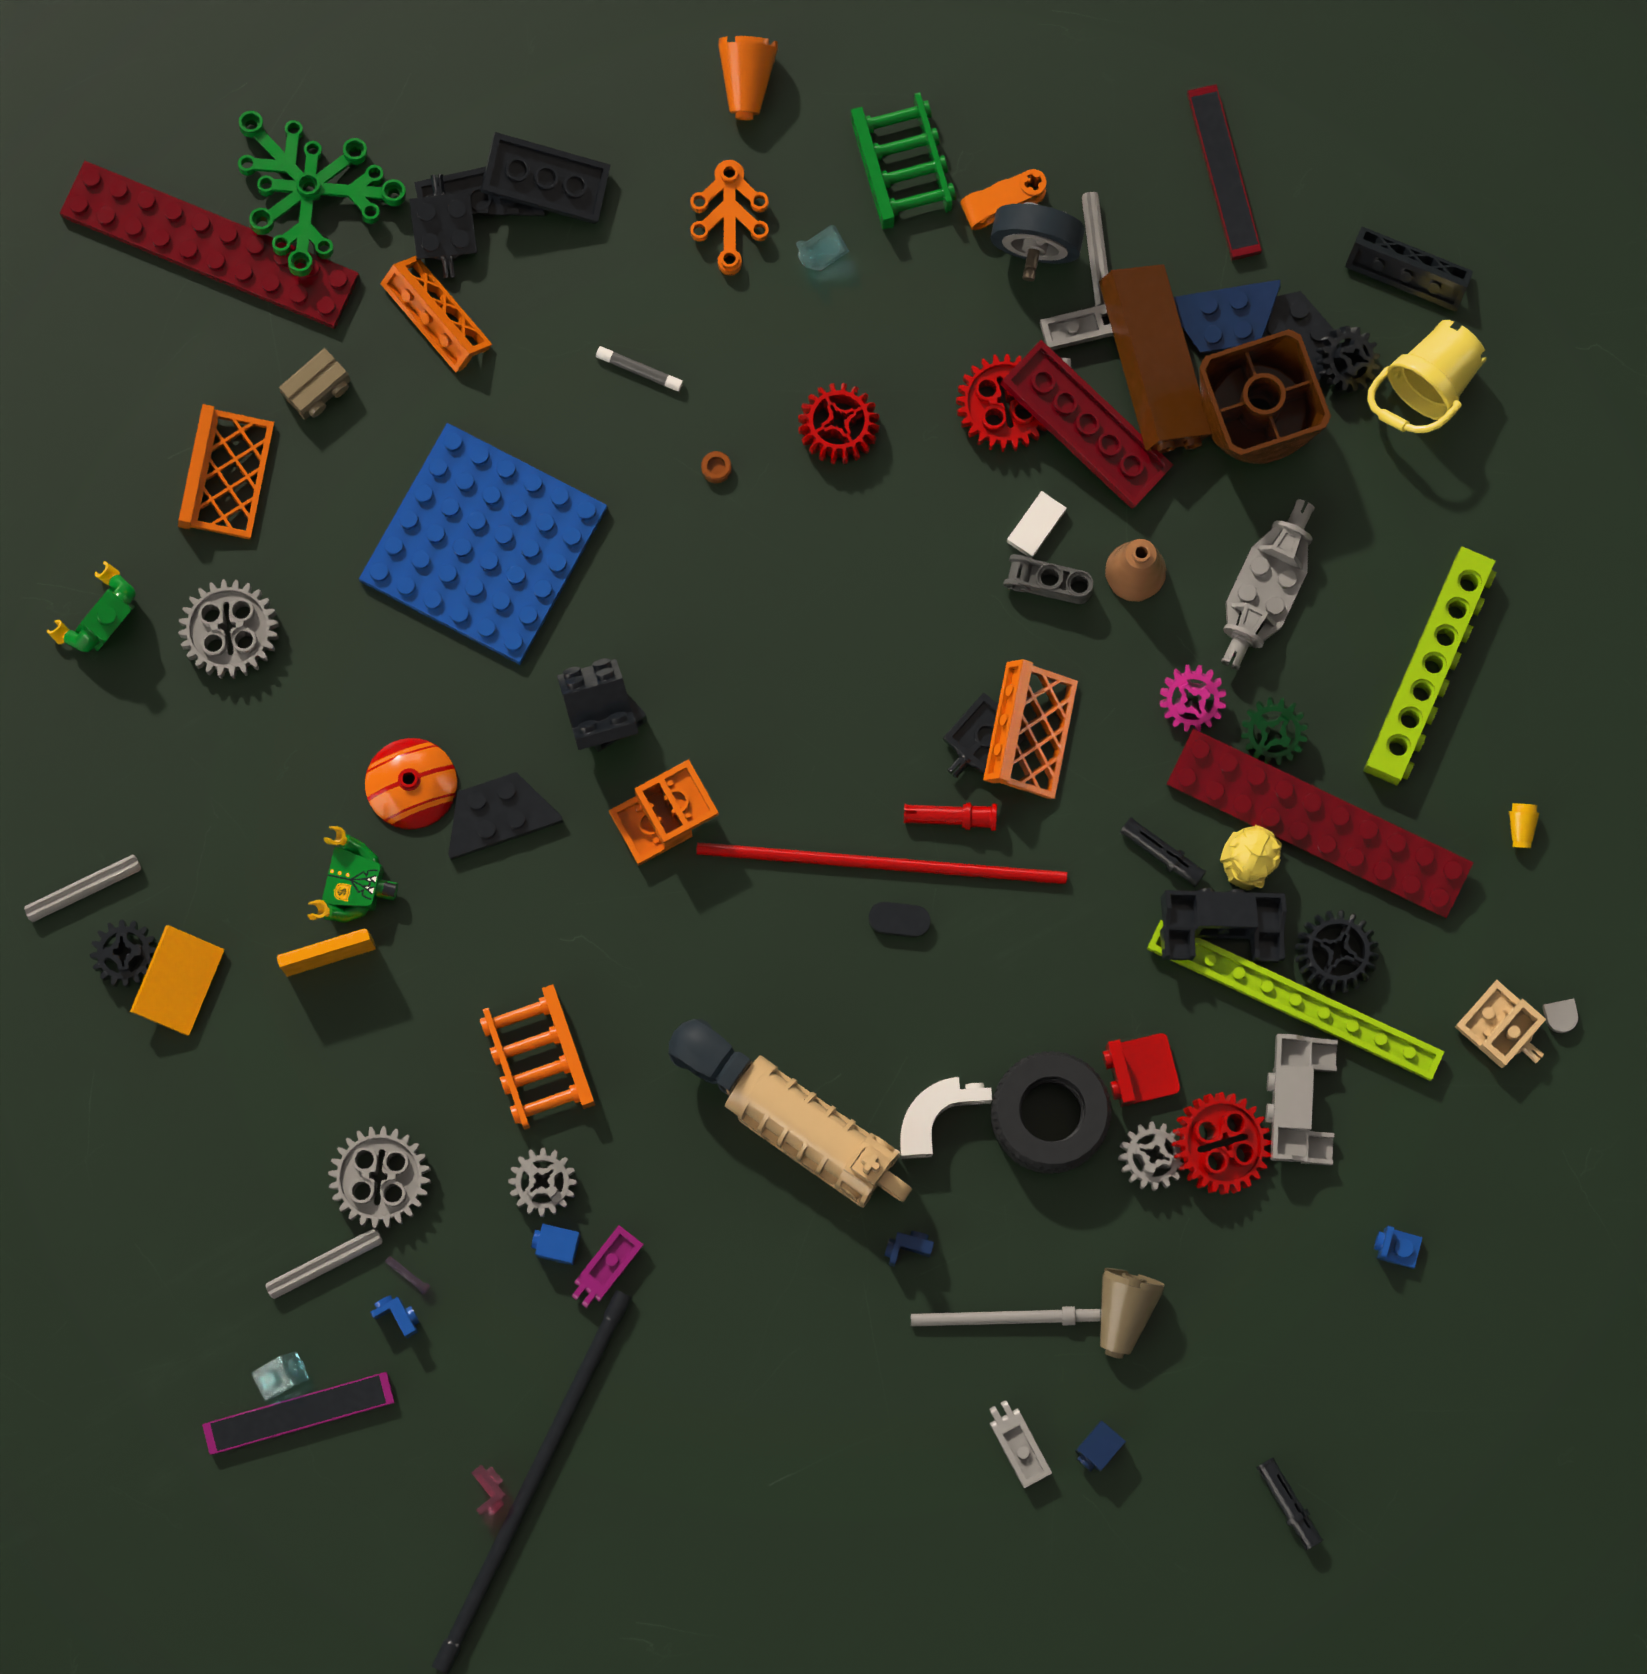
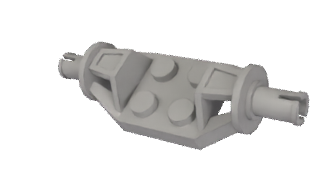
[1221,499,1315,670]

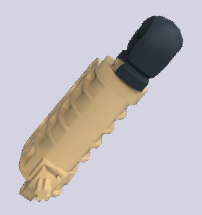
[669,1019,913,1208]

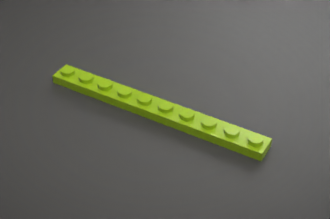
[1147,920,1444,1081]

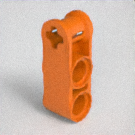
[960,169,1047,230]

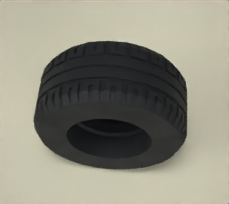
[991,1051,1112,1174]

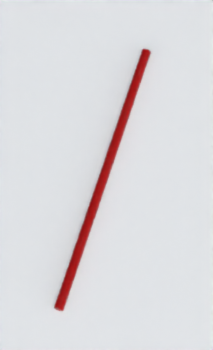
[696,842,1067,884]

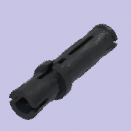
[1120,817,1207,887]
[1256,1457,1323,1550]

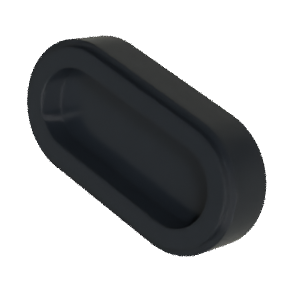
[869,902,931,938]

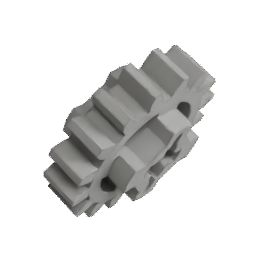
[1118,1122,1184,1191]
[508,1148,577,1217]

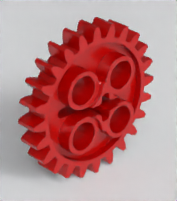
[956,354,1047,452]
[1172,1092,1271,1195]

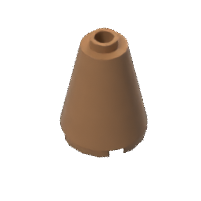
[1105,539,1166,602]

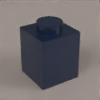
[1075,1420,1126,1471]

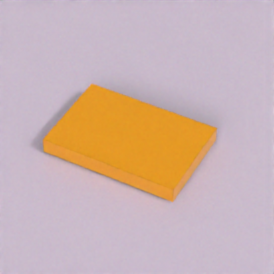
[130,925,225,1036]
[277,928,376,977]

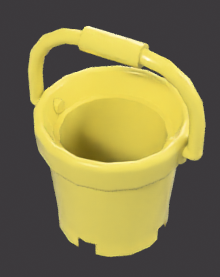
[1367,320,1487,433]

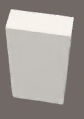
[1007,491,1067,558]

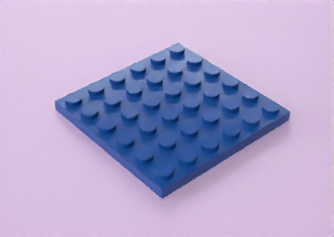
[359,423,608,665]

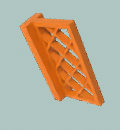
[178,404,274,540]
[983,659,1078,799]

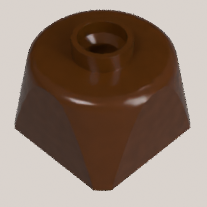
[1199,329,1331,464]

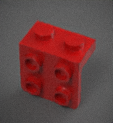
[1102,1033,1180,1107]

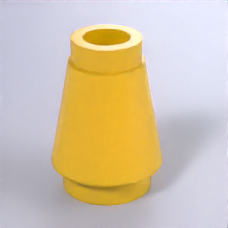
[1509,803,1540,848]

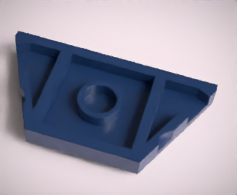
[1174,280,1281,355]

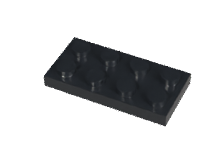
[480,132,611,224]

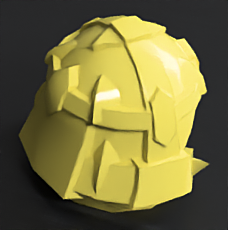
[1220,824,1282,890]

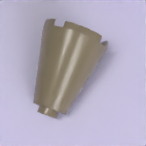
[1100,1268,1165,1359]

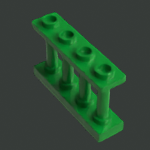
[850,92,956,230]

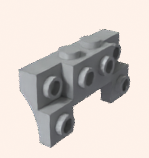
[1265,1034,1338,1165]

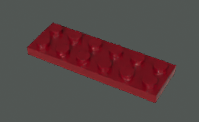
[1000,340,1173,509]

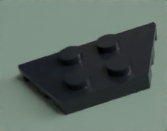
[1264,291,1334,382]
[448,772,563,860]

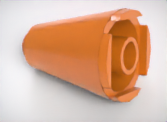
[718,36,778,120]

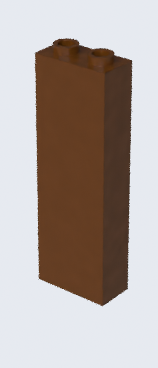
[1099,264,1212,453]

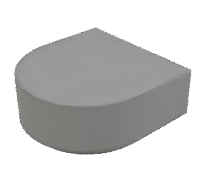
[1542,998,1578,1033]

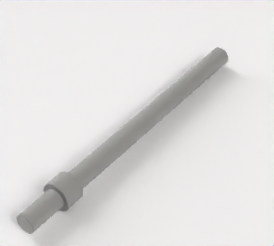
[911,1306,1101,1326]

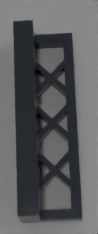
[1345,226,1473,312]

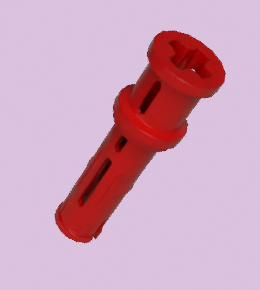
[904,803,997,831]

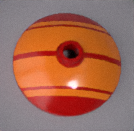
[365,738,458,830]

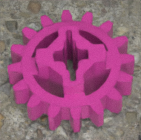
[1160,664,1226,732]

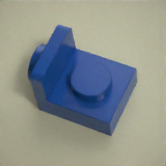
[1374,1226,1423,1269]

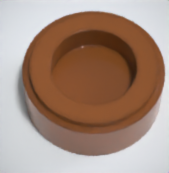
[701,451,732,483]

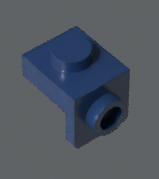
[885,1231,934,1266]

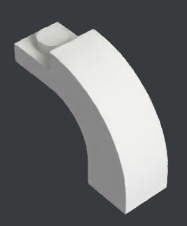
[900,1077,992,1159]

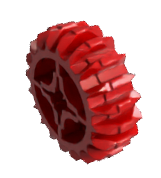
[798,383,880,465]

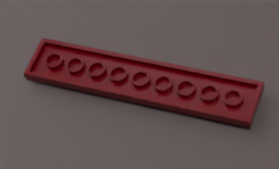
[60,160,359,329]
[1167,728,1474,918]

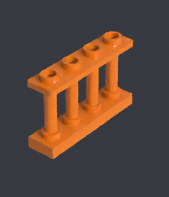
[480,984,595,1130]

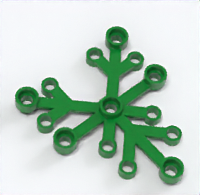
[238,111,406,277]

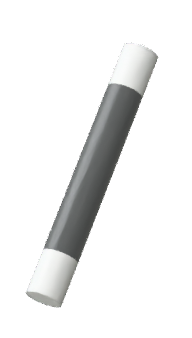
[596,346,683,392]

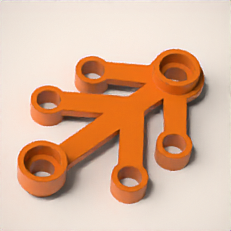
[690,160,769,275]

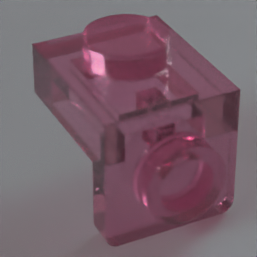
[471,1465,507,1516]

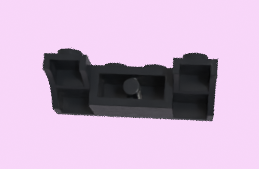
[1160,888,1287,963]

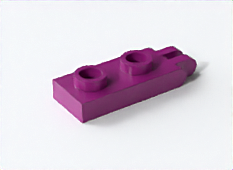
[571,1225,644,1308]

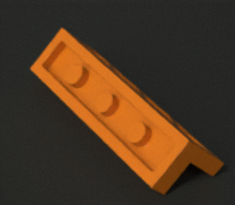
[380,256,492,373]

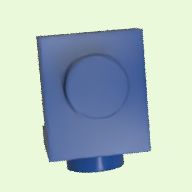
[370,1295,420,1338]

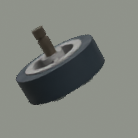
[991,202,1085,281]

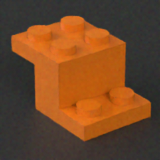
[609,759,719,866]

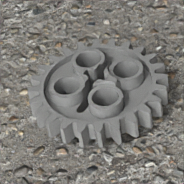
[178,579,279,679]
[328,1126,431,1229]

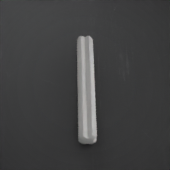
[1082,192,1108,306]
[24,855,141,922]
[266,1228,383,1299]

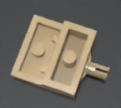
[1455,980,1546,1068]

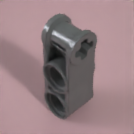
[1003,554,1093,604]

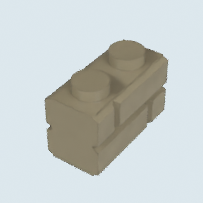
[279,348,351,420]

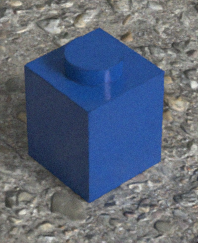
[531,1224,581,1265]

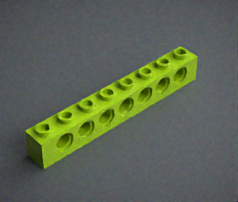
[1363,546,1497,786]

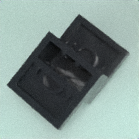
[557,658,639,750]

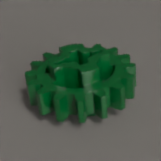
[1241,697,1309,765]

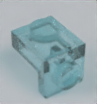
[796,225,849,271]
[252,1352,309,1401]

